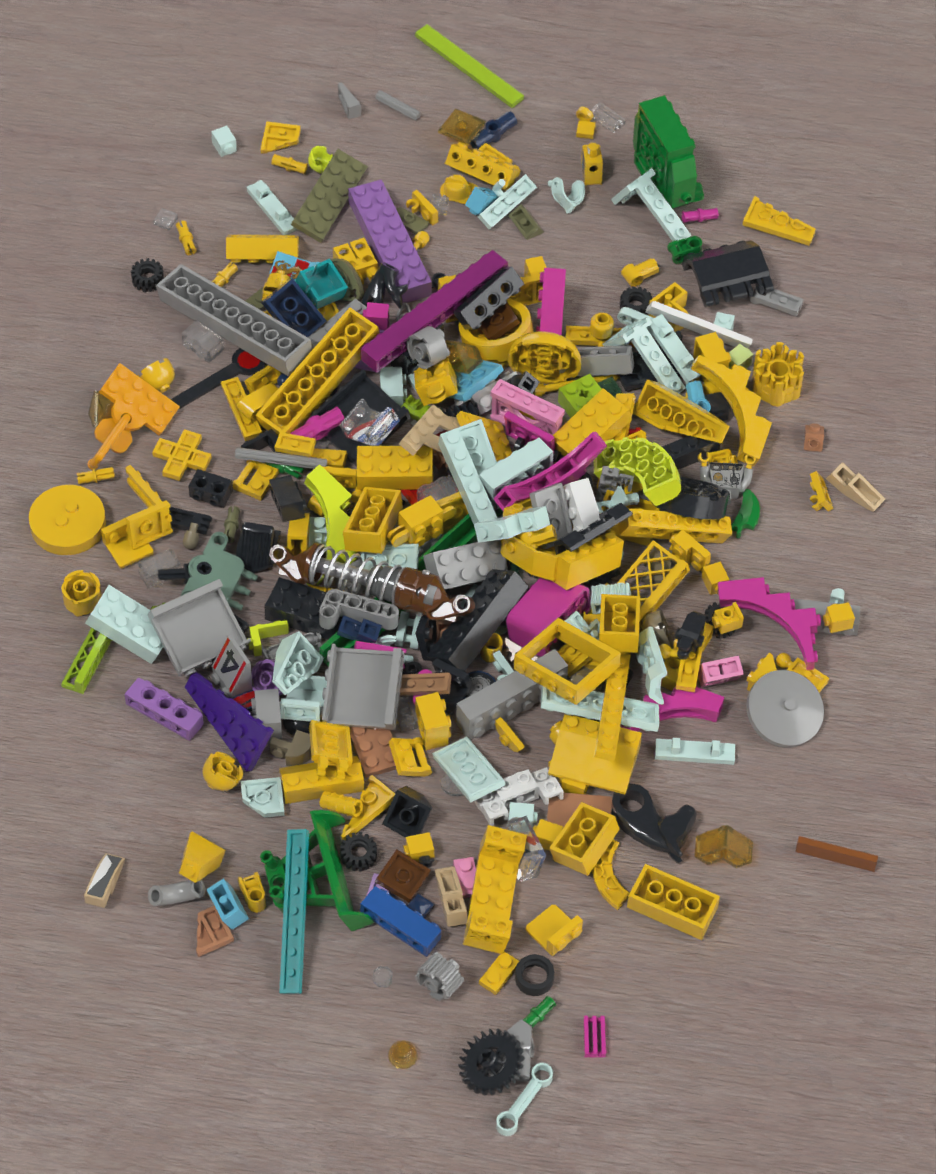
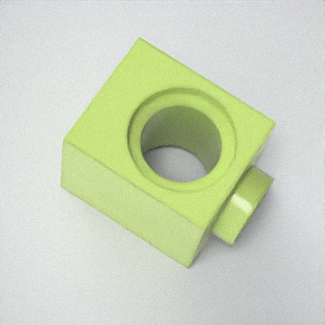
[729,344,753,369]

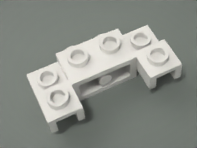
[474,767,564,826]

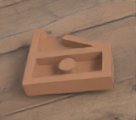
[196,906,234,957]

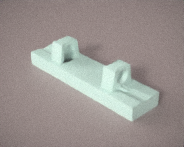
[247,180,298,235]
[647,314,701,384]
[655,738,735,765]

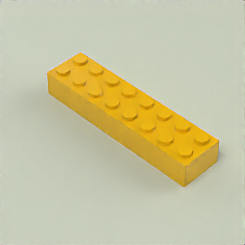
[256,307,380,436]

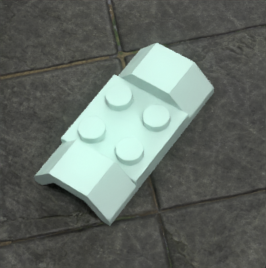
[635,627,667,704]

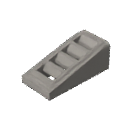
[338,82,361,119]

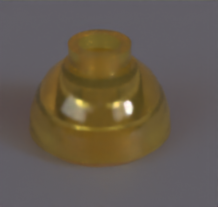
[388,1040,417,1069]

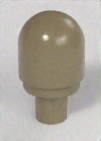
[183,523,199,549]

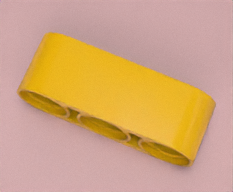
[237,382,279,420]

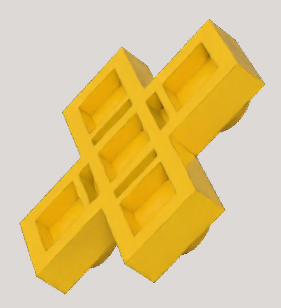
[152,429,212,481]

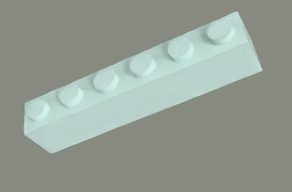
[438,428,497,524]

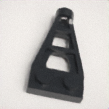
[415,589,451,661]

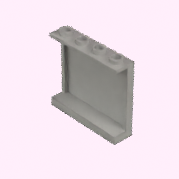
[147,579,251,677]
[320,644,405,730]

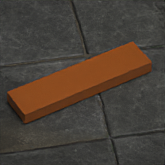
[795,836,878,872]

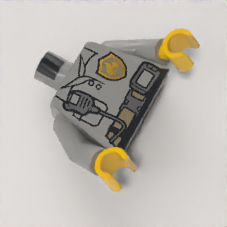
[698,452,756,505]

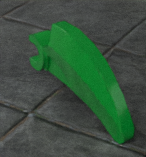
[731,489,760,538]

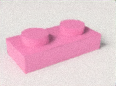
[453,857,476,898]

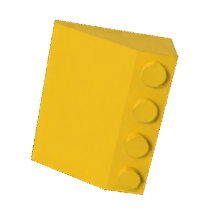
[548,714,642,795]

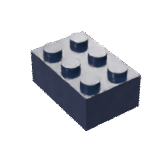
[261,278,327,337]

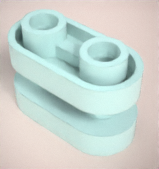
[395,611,421,650]

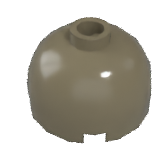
[639,610,672,646]

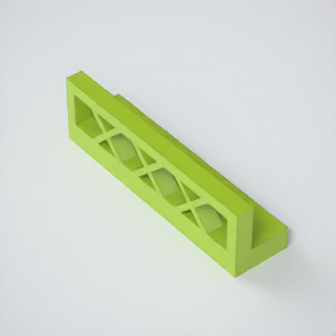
[61,627,112,694]

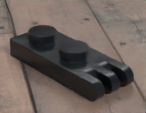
[169,507,212,535]

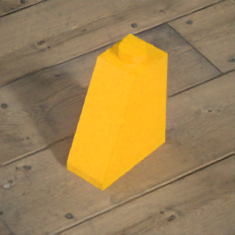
[287,513,310,556]
[179,831,226,883]

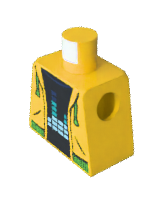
[580,143,603,185]

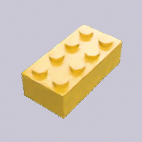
[552,388,632,457]
[357,445,433,490]
[343,487,403,554]
[627,864,720,940]

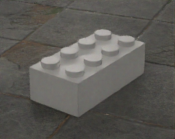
[423,540,508,590]

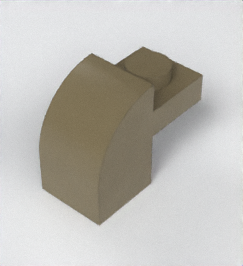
[270,730,311,766]

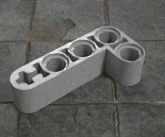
[319,589,399,630]

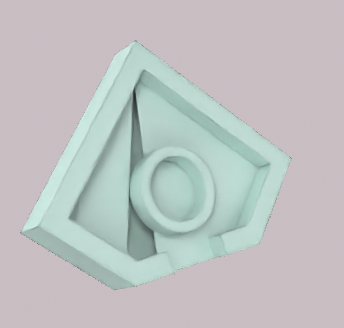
[241,777,285,818]

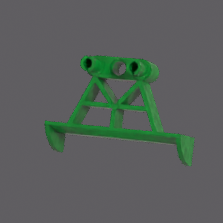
[260,810,374,932]

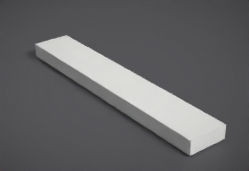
[645,301,753,348]

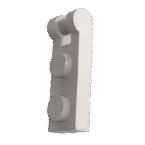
[750,287,804,316]

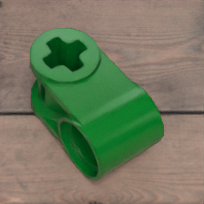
[667,236,702,264]

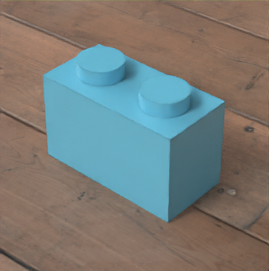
[206,878,249,930]

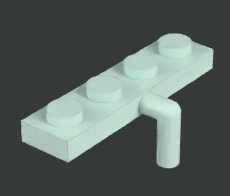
[478,174,537,230]

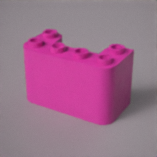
[505,577,592,657]

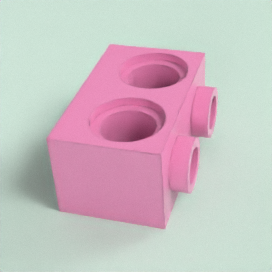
[698,656,744,687]

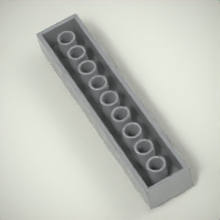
[156,264,313,376]

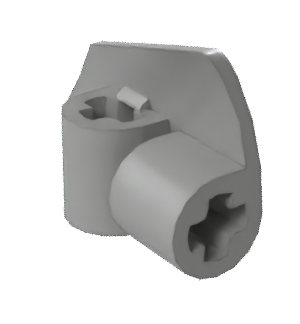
[490,1019,534,1082]

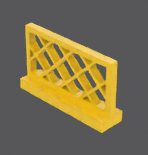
[618,540,690,627]

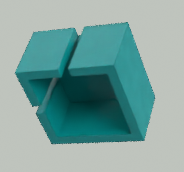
[295,258,348,309]

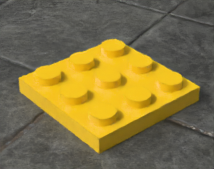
[456,411,512,462]

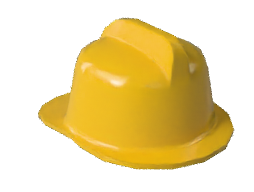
[440,175,478,204]

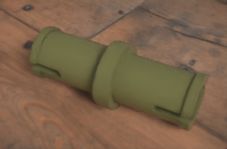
[224,506,240,543]

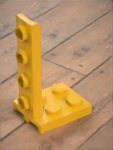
[125,465,173,549]

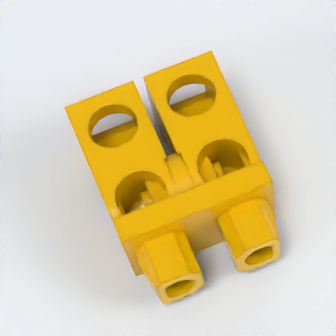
[333,237,378,285]

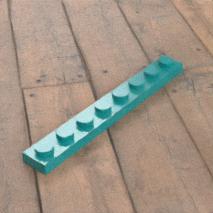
[279,829,309,994]

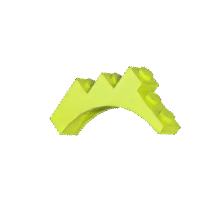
[304,464,358,586]

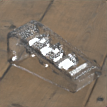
[397,695,419,733]

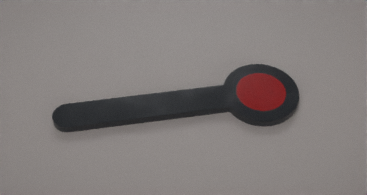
[171,348,266,409]

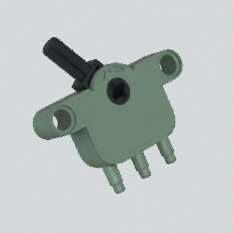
[157,532,258,610]

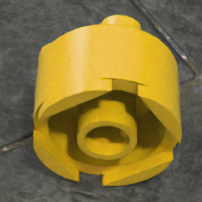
[61,570,102,617]

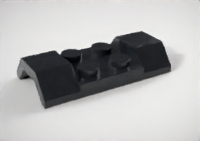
[553,503,632,555]

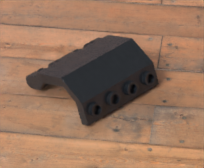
[682,240,774,308]

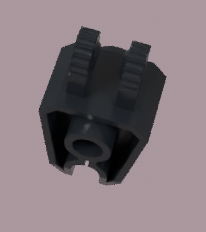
[675,611,706,660]

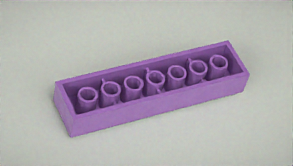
[348,179,432,303]

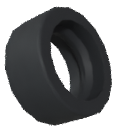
[515,954,555,996]

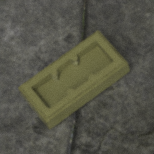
[397,207,429,235]

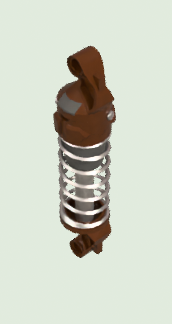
[270,542,475,622]

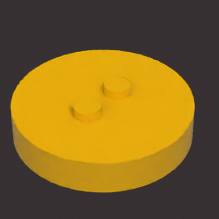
[29,485,106,555]

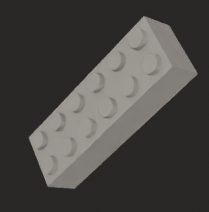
[456,649,568,740]

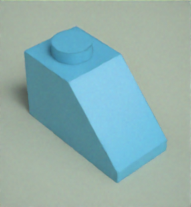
[465,187,499,216]

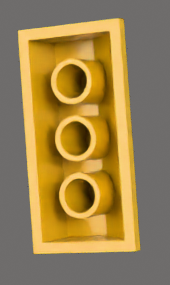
[226,234,299,263]
[279,756,364,804]

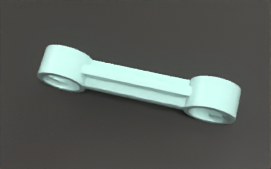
[496,1063,553,1136]

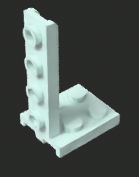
[611,168,692,241]
[603,317,686,393]

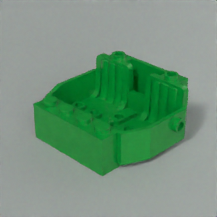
[633,95,704,209]

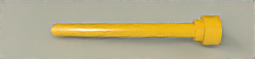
[533,374,618,397]

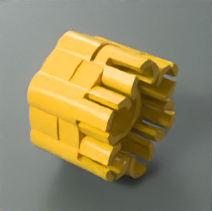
[752,342,804,407]

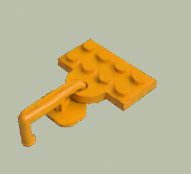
[87,363,180,470]

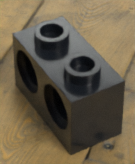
[188,469,233,508]

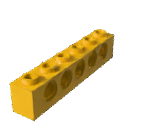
[618,509,732,544]

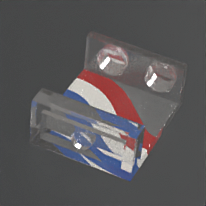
[339,398,400,446]
[505,816,546,882]

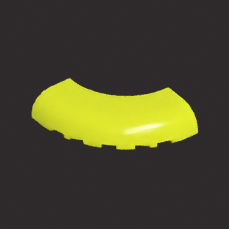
[593,437,681,506]

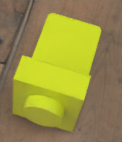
[247,620,289,657]

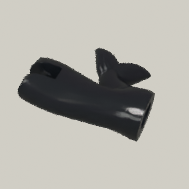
[361,262,408,309]

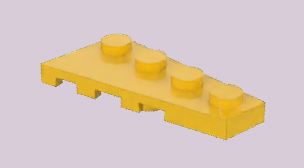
[743,196,816,246]

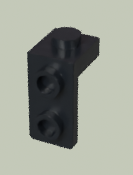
[241,429,285,454]

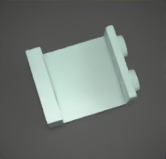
[280,675,327,721]

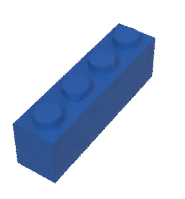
[360,886,442,957]

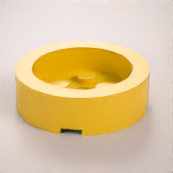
[459,299,534,362]

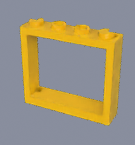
[514,618,621,705]

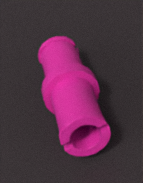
[681,208,719,223]

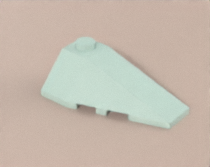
[272,631,324,695]

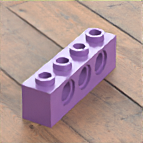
[125,677,204,741]

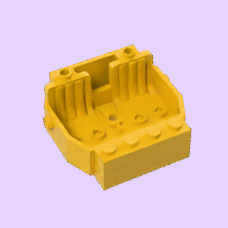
[500,498,624,590]

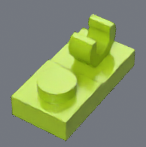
[401,394,431,421]

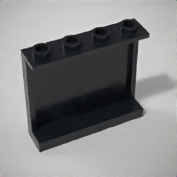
[309,369,411,467]

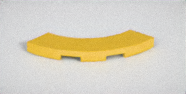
[592,839,630,910]

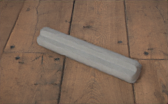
[376,90,420,120]

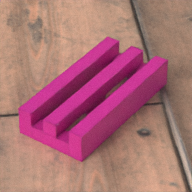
[583,1016,606,1057]

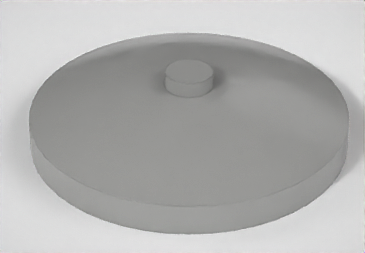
[746,670,824,748]

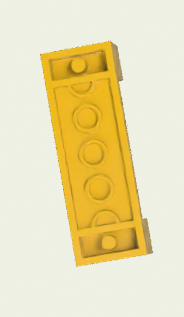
[438,256,547,323]
[463,825,527,954]

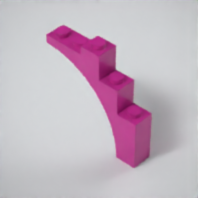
[493,432,607,511]
[718,577,821,670]
[620,687,725,732]

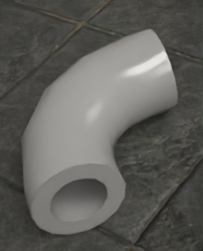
[148,880,205,906]

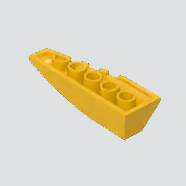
[633,380,730,443]

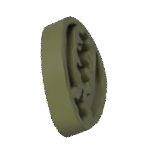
[331,259,364,301]

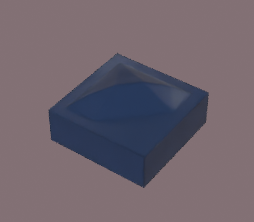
[407,893,434,919]

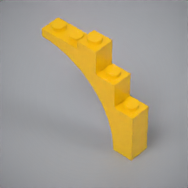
[691,355,772,466]

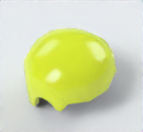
[308,146,333,174]

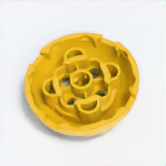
[508,331,581,384]

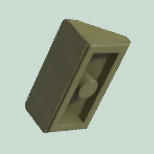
[508,204,544,240]

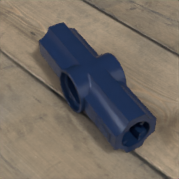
[469,111,518,149]

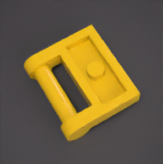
[232,460,279,501]
[388,737,432,777]

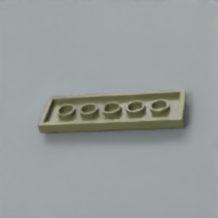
[291,149,368,243]

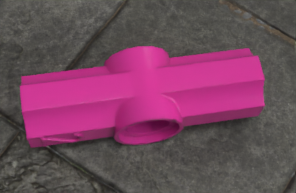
[289,407,345,440]

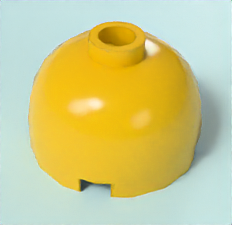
[137,358,175,393]
[202,752,243,791]

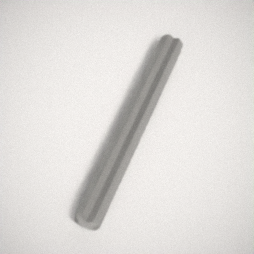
[235,447,328,469]

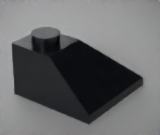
[382,786,433,838]

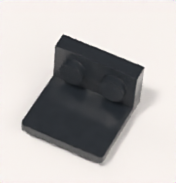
[432,658,473,715]

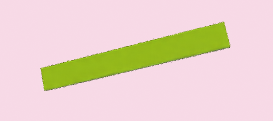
[415,24,524,108]

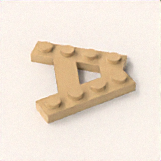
[399,405,460,456]

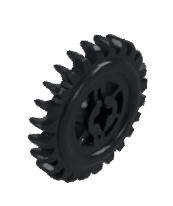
[458,1028,525,1096]

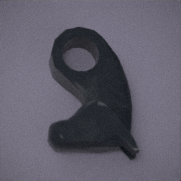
[611,783,697,864]

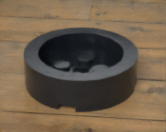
[651,477,730,519]

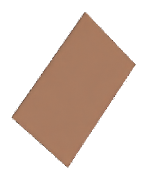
[547,793,612,828]

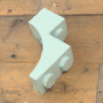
[474,506,550,543]

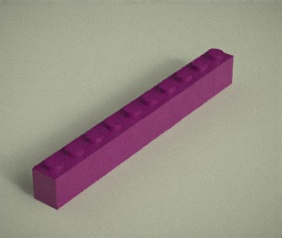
[361,250,508,373]

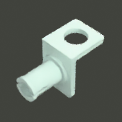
[596,486,639,514]

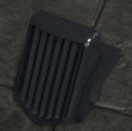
[236,522,281,573]

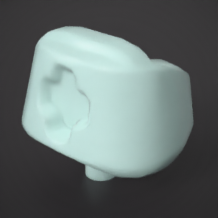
[829,588,845,604]

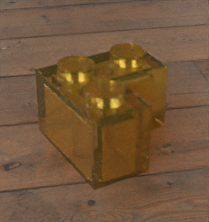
[695,825,753,868]

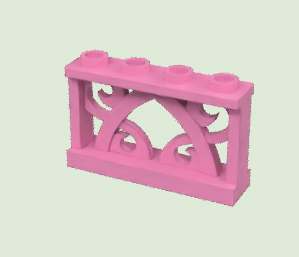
[490,379,565,435]

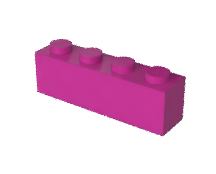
[536,268,566,335]

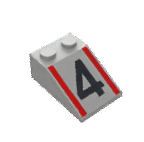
[211,634,253,698]

